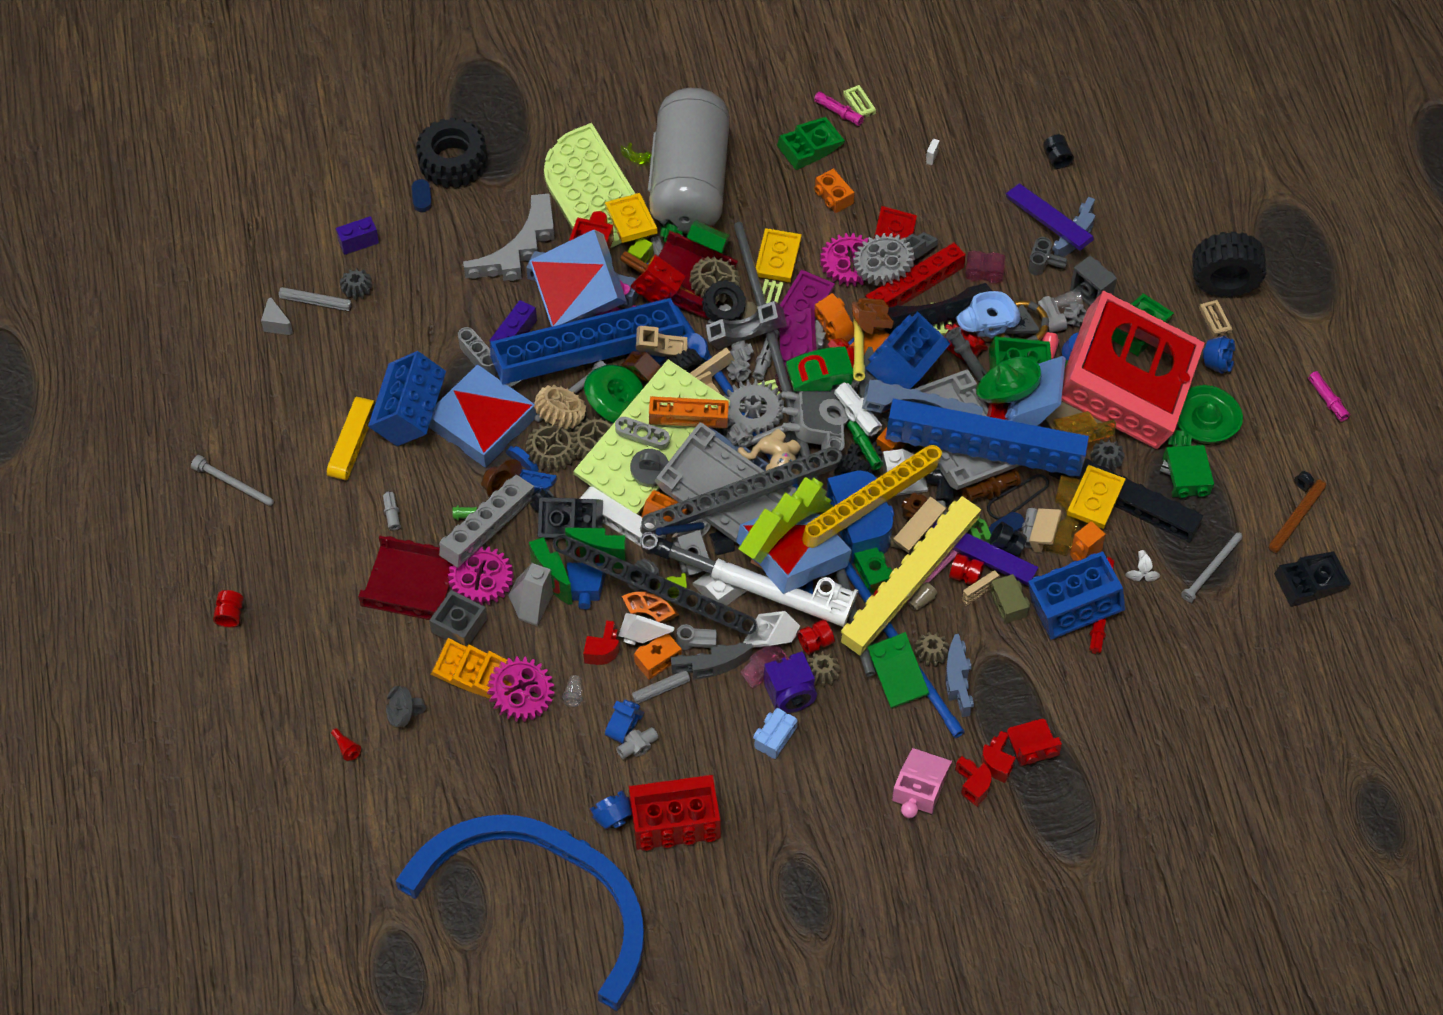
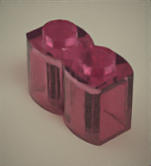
[965,251,1005,283]

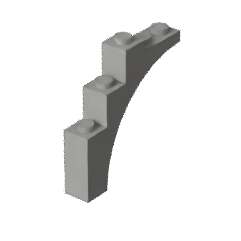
[463,194,555,281]

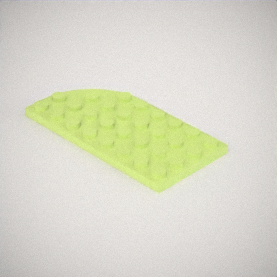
[544,123,635,247]

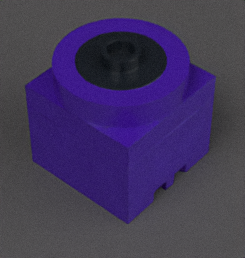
[764,651,817,713]

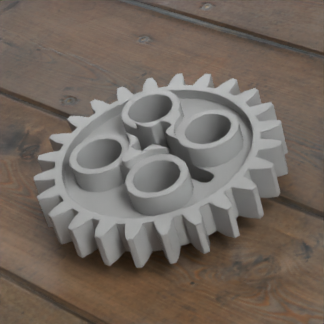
[853,233,915,285]

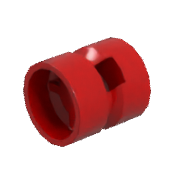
[949,553,984,585]
[213,590,244,628]
[797,619,835,655]

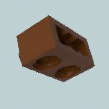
[621,351,661,382]

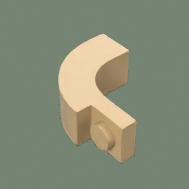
[636,326,688,357]

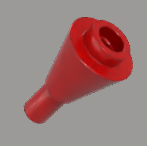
[331,728,361,761]

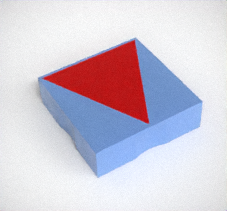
[529,230,627,327]
[429,364,536,468]
[736,513,852,594]

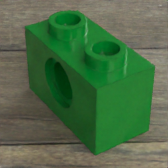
[853,547,892,594]

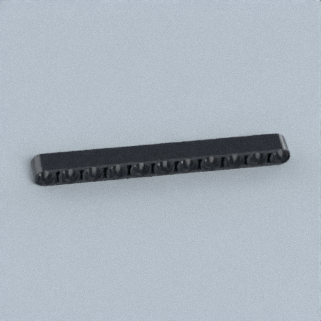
[553,535,758,634]

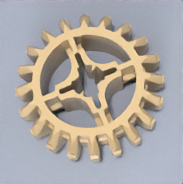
[534,385,586,429]

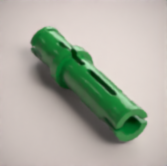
[847,421,883,470]

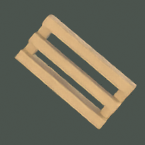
[1199,300,1232,337]
[962,571,999,606]

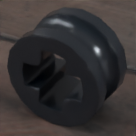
[1294,471,1315,491]

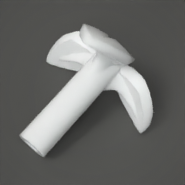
[1125,550,1160,582]

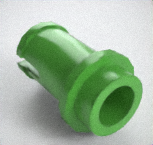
[453,505,477,521]

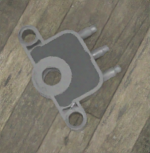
[781,385,849,461]

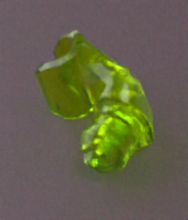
[621,142,652,164]

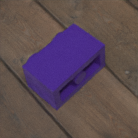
[336,216,379,255]

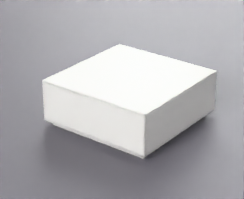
[926,139,939,165]

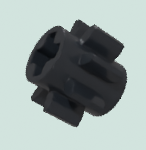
[529,488,555,511]

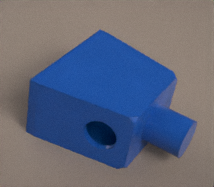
[567,563,606,609]

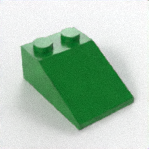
[989,336,1051,370]
[868,632,930,709]

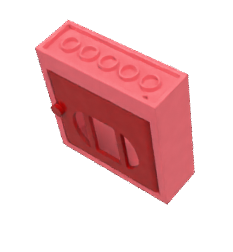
[1061,291,1204,449]

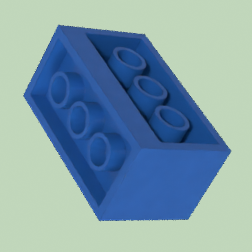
[866,311,951,389]
[368,351,446,446]
[1028,551,1125,640]

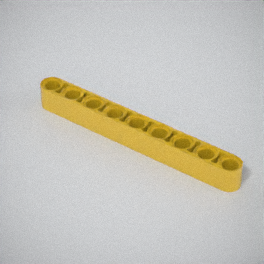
[802,445,942,548]

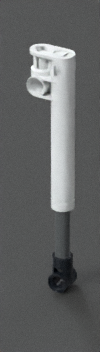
[640,532,858,627]

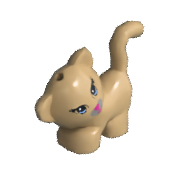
[737,429,801,475]

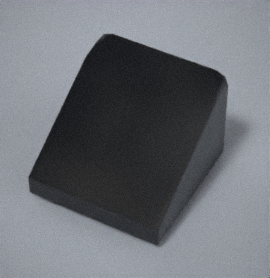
[709,531,735,555]

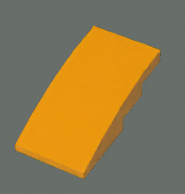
[431,638,523,700]

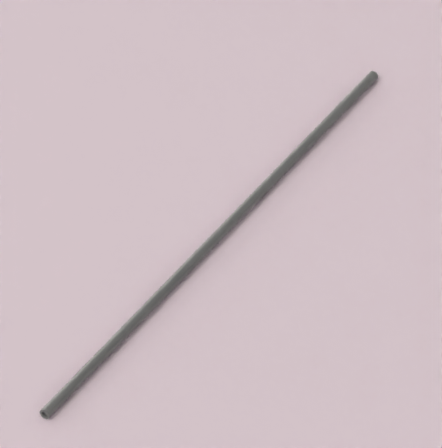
[734,222,876,677]

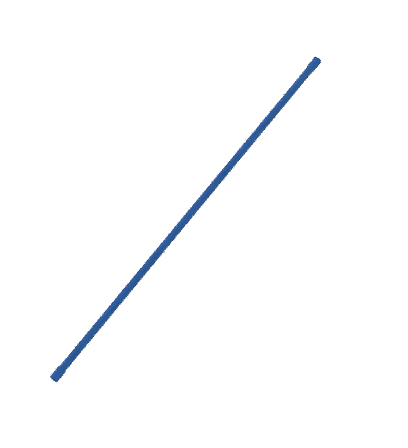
[646,263,965,738]

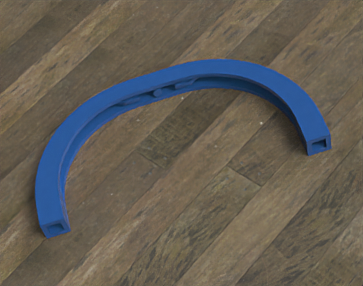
[396,815,644,1011]

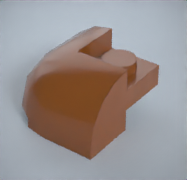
[852,298,893,334]

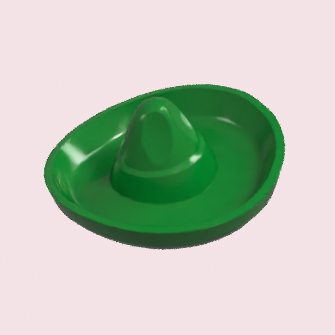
[976,357,1041,404]
[584,365,644,423]
[1177,385,1243,444]

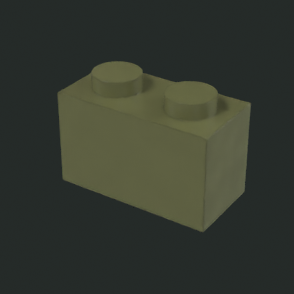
[989,574,1030,624]

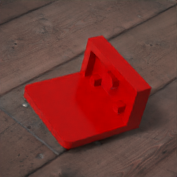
[631,255,686,302]
[1007,719,1062,766]

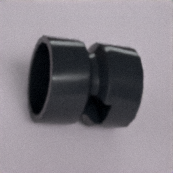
[1043,134,1074,169]
[989,522,1027,556]

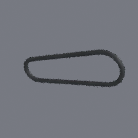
[987,474,1049,519]

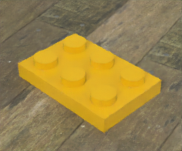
[605,193,657,243]
[756,228,802,283]
[1067,465,1125,529]

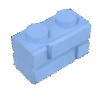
[753,708,798,759]

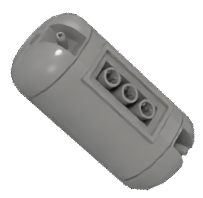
[648,88,729,234]

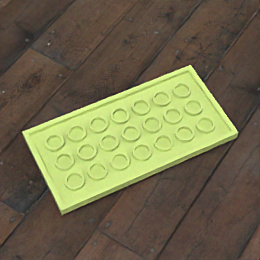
[573,359,730,515]

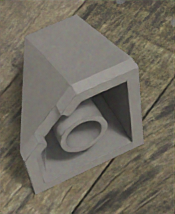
[508,563,553,626]

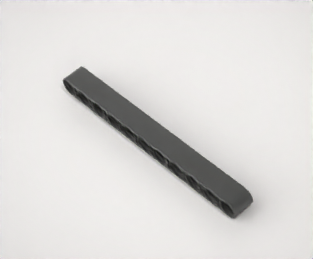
[640,447,842,535]

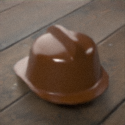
[481,459,522,498]

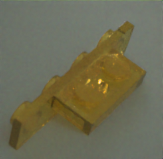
[1053,411,1116,443]

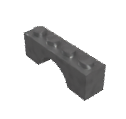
[706,301,787,350]

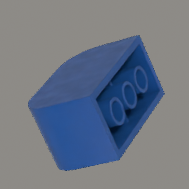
[827,471,894,564]

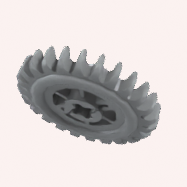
[724,379,785,435]

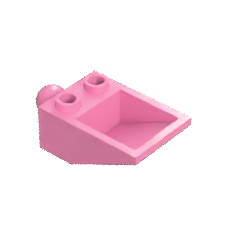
[892,748,952,818]

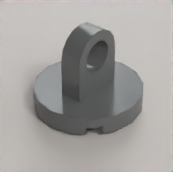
[630,449,669,487]
[386,686,426,727]

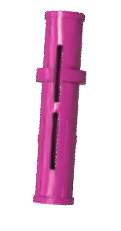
[814,91,864,126]
[1308,371,1350,422]

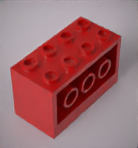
[629,775,720,851]

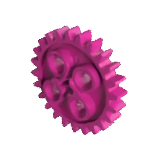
[820,233,869,287]
[448,546,514,605]
[487,656,554,722]

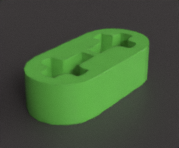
[969,518,991,544]

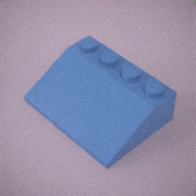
[1005,356,1066,426]

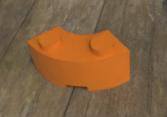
[814,293,854,342]
[622,592,679,623]

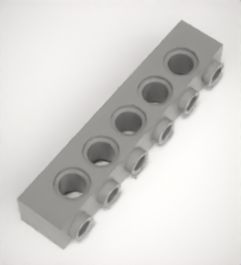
[439,475,534,568]

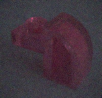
[740,646,789,688]

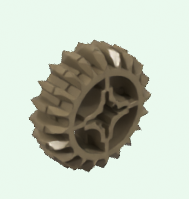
[689,256,740,304]
[572,416,614,460]
[526,422,578,472]

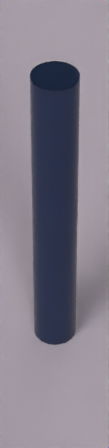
[656,522,704,536]

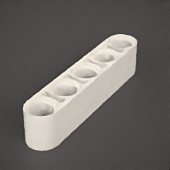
[579,487,666,547]

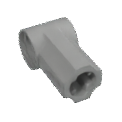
[1038,296,1067,333]
[676,624,716,650]

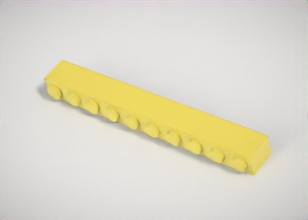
[841,496,981,656]

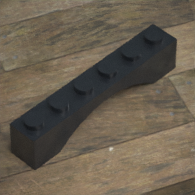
[884,283,993,335]

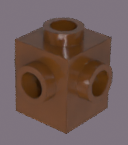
[901,492,928,521]

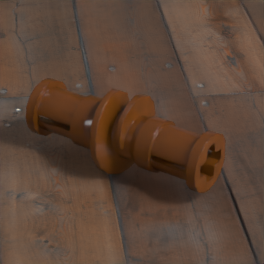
[961,469,1021,503]

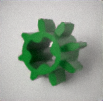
[660,223,683,242]
[1168,430,1192,447]

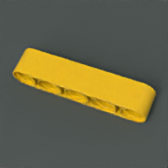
[327,397,376,480]

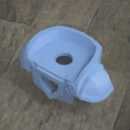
[956,291,1020,338]

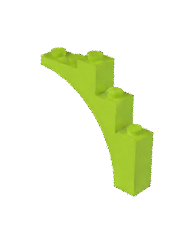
[738,477,834,564]

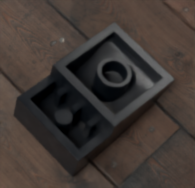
[538,498,603,539]
[1274,551,1351,607]

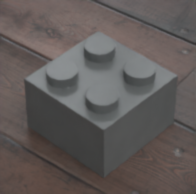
[1070,256,1117,306]
[429,590,487,647]

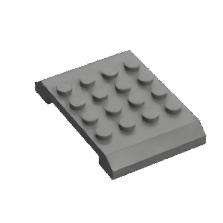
[914,369,1021,490]
[655,422,797,543]

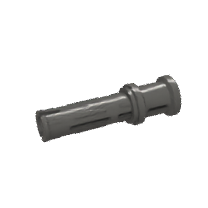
[945,327,987,381]

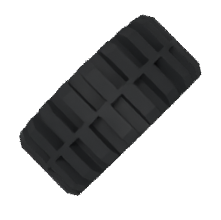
[416,118,487,188]
[1192,231,1267,297]

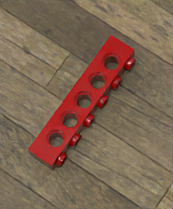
[865,243,966,307]

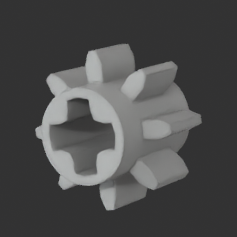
[1064,303,1087,326]
[730,340,754,361]
[726,358,752,383]
[728,422,753,447]

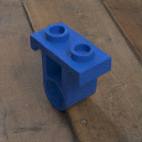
[605,699,645,744]

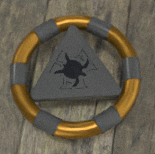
[996,301,1049,341]

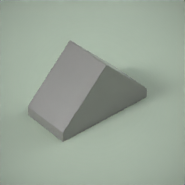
[261,298,293,335]

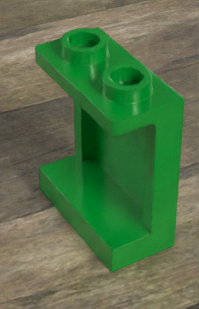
[1162,445,1214,498]

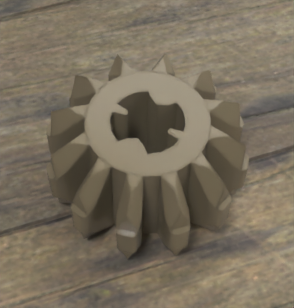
[915,632,949,667]
[807,651,840,687]

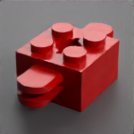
[568,211,614,251]

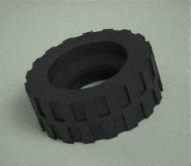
[702,280,746,322]

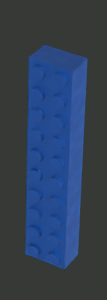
[490,298,684,385]
[885,398,1089,476]

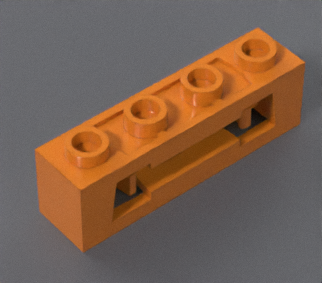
[649,396,729,428]

